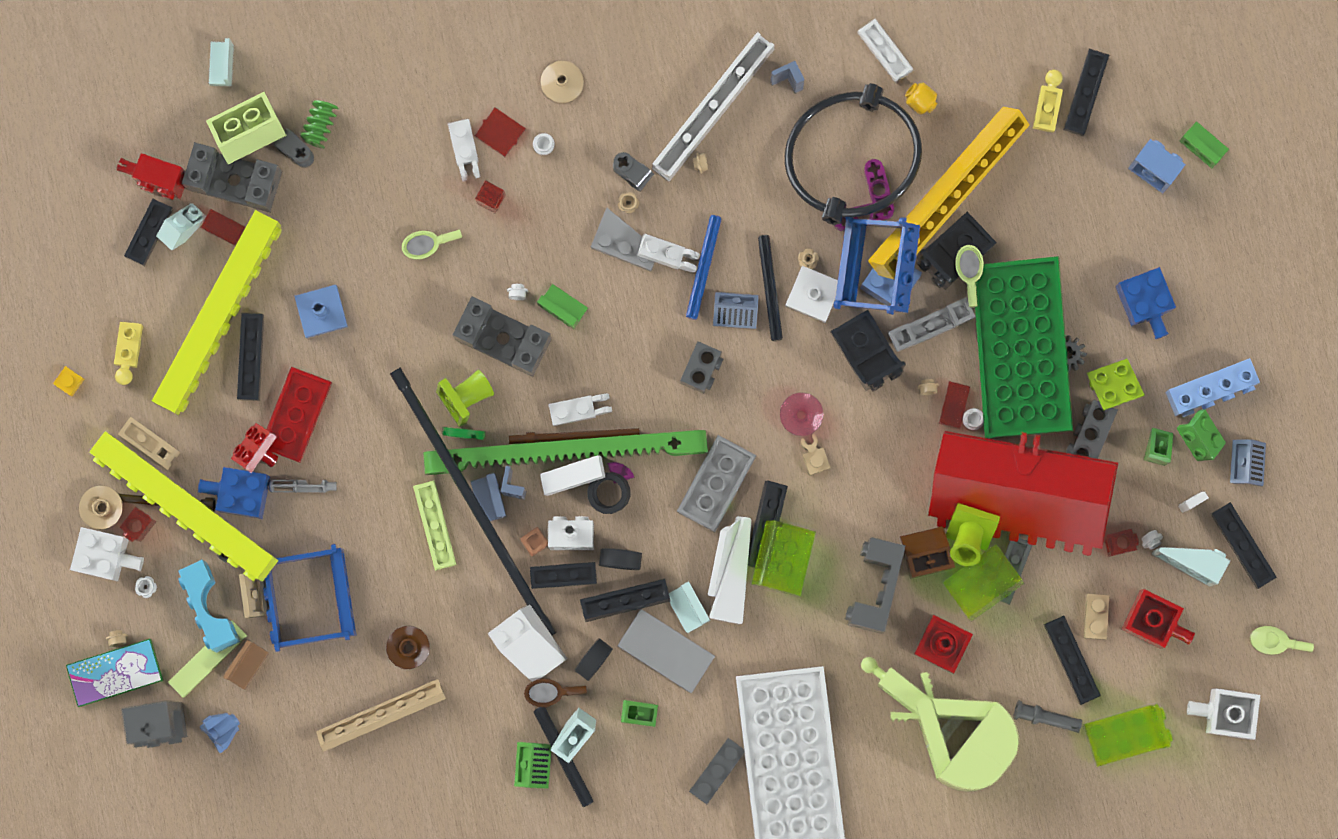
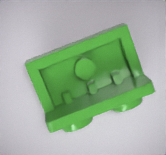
[1177,409,1226,461]

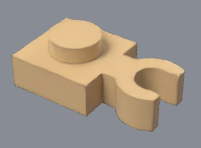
[801,434,831,476]

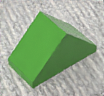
[1144,428,1173,466]
[621,700,658,727]

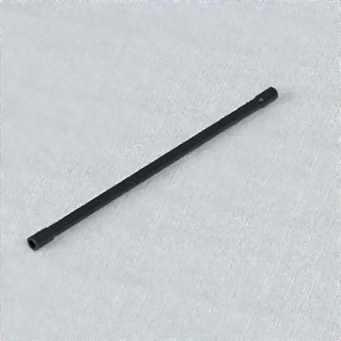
[390,367,557,636]

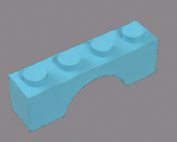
[178,560,241,653]

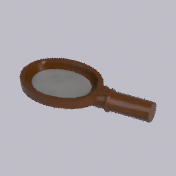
[524,679,587,707]

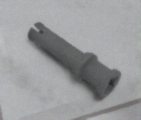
[1013,700,1082,733]

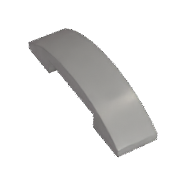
[888,297,976,352]

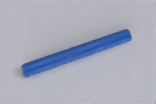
[686,215,721,320]

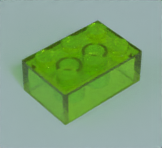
[751,521,816,596]
[942,544,1025,622]

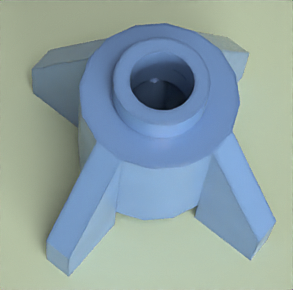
[199,713,240,753]

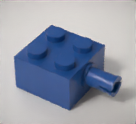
[1115,267,1176,339]
[198,467,270,520]

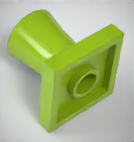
[436,370,494,428]
[946,503,1000,566]

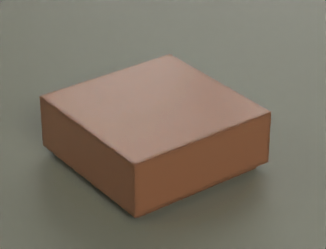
[520,526,548,557]

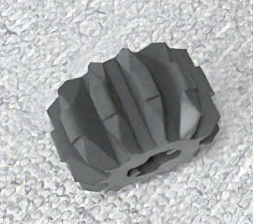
[1066,335,1087,372]

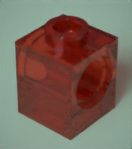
[475,180,506,214]
[119,507,157,542]
[1104,529,1139,557]

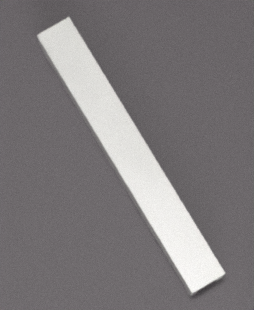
[652,32,774,182]

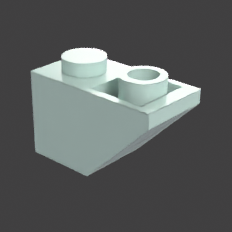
[156,203,207,250]

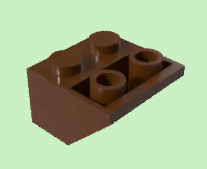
[900,526,955,579]

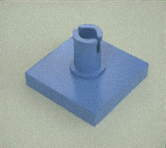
[294,285,348,338]

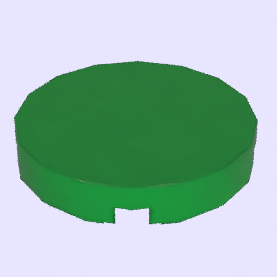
[442,427,486,440]

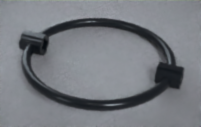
[784,83,922,225]

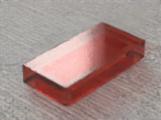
[200,209,246,246]
[938,381,970,429]

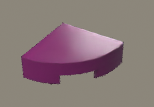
[607,462,635,484]

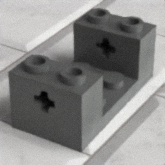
[182,142,283,213]
[453,296,552,377]
[845,537,905,634]
[122,701,188,748]

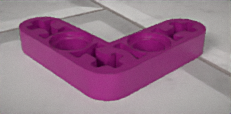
[833,159,894,231]

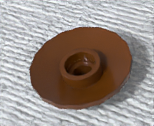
[386,626,430,669]

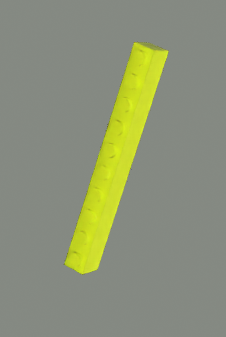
[152,210,282,416]
[89,431,279,582]

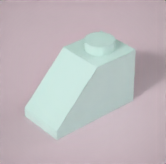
[551,708,596,763]

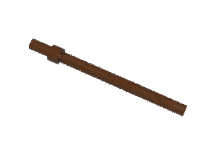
[509,428,640,444]

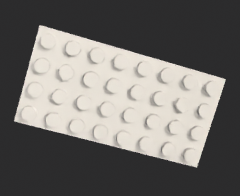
[736,666,845,839]

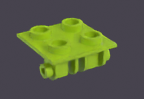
[1087,358,1145,411]

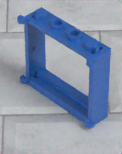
[833,217,920,315]
[263,544,357,652]

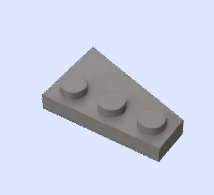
[591,208,655,272]

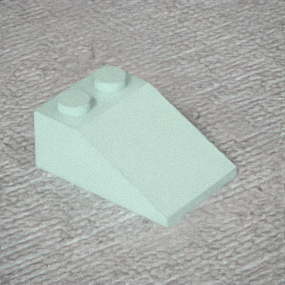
[1152,547,1230,587]

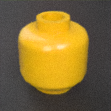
[905,82,938,115]

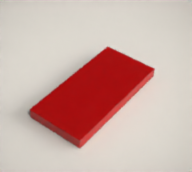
[266,367,332,463]

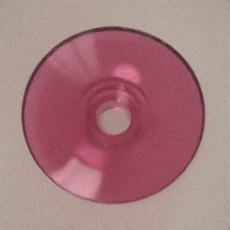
[780,393,823,436]

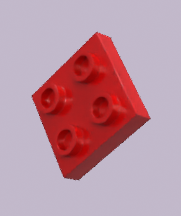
[231,423,278,473]
[914,615,973,674]

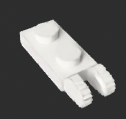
[448,119,480,181]
[638,234,700,272]
[549,393,612,426]

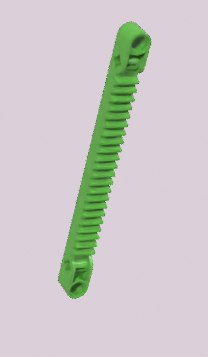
[423,430,708,475]

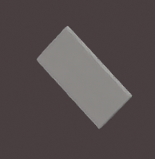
[677,435,756,532]
[617,609,715,693]

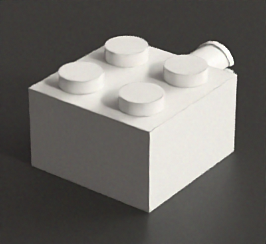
[548,516,594,550]
[70,527,144,581]
[1187,689,1260,740]

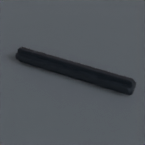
[758,235,783,341]
[533,707,594,807]

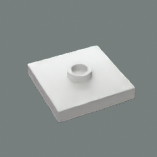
[785,266,838,323]

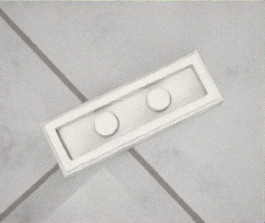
[857,19,913,83]
[540,455,605,496]

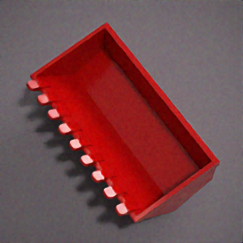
[928,431,1119,556]

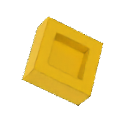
[53,366,84,396]

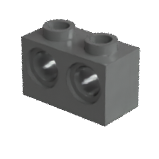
[680,341,724,394]

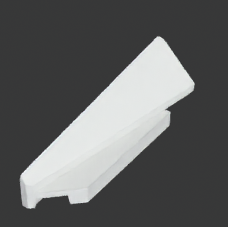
[708,516,752,624]

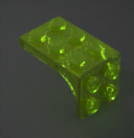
[1083,704,1173,767]

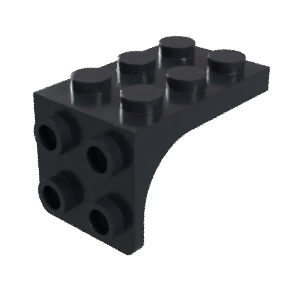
[916,211,997,290]
[830,310,906,392]

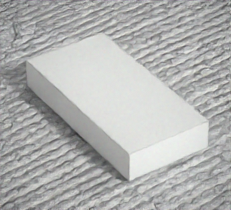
[1178,491,1209,513]

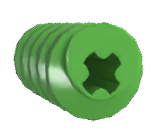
[300,100,339,149]

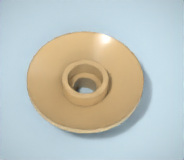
[541,61,584,103]
[79,486,123,529]

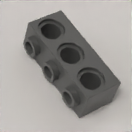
[1066,400,1118,459]

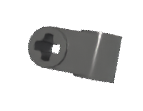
[273,128,314,168]
[613,152,654,192]

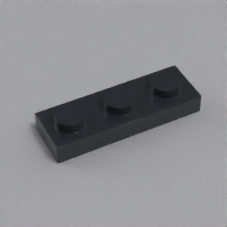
[124,198,173,266]
[530,562,597,589]

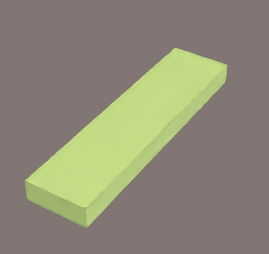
[413,480,457,571]
[168,620,247,698]

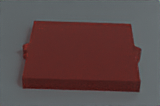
[474,107,526,157]

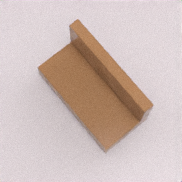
[223,640,269,690]

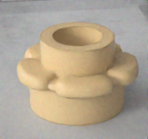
[693,152,709,173]
[618,192,639,213]
[798,248,819,269]
[918,379,939,395]
[106,630,128,647]

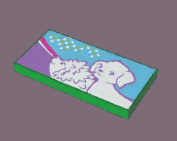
[66,639,164,707]

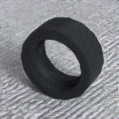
[587,472,631,514]
[599,548,642,571]
[575,638,613,681]

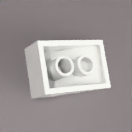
[488,605,568,681]

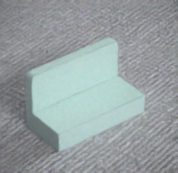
[209,38,234,86]
[669,581,710,633]

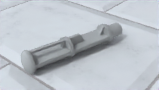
[269,480,337,493]

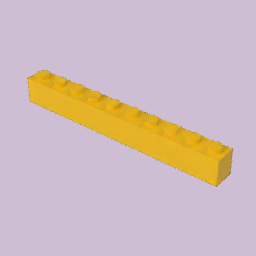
[868,107,1030,280]

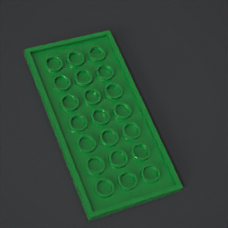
[975,256,1073,438]

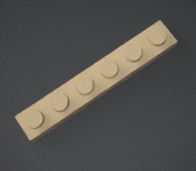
[316,679,446,752]

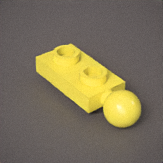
[1033,69,1063,133]
[114,322,143,385]

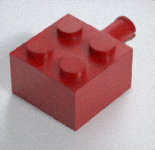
[117,153,185,201]
[1121,589,1195,649]

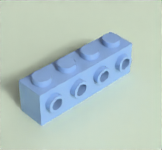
[1165,358,1260,418]

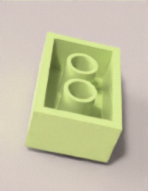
[206,92,286,164]

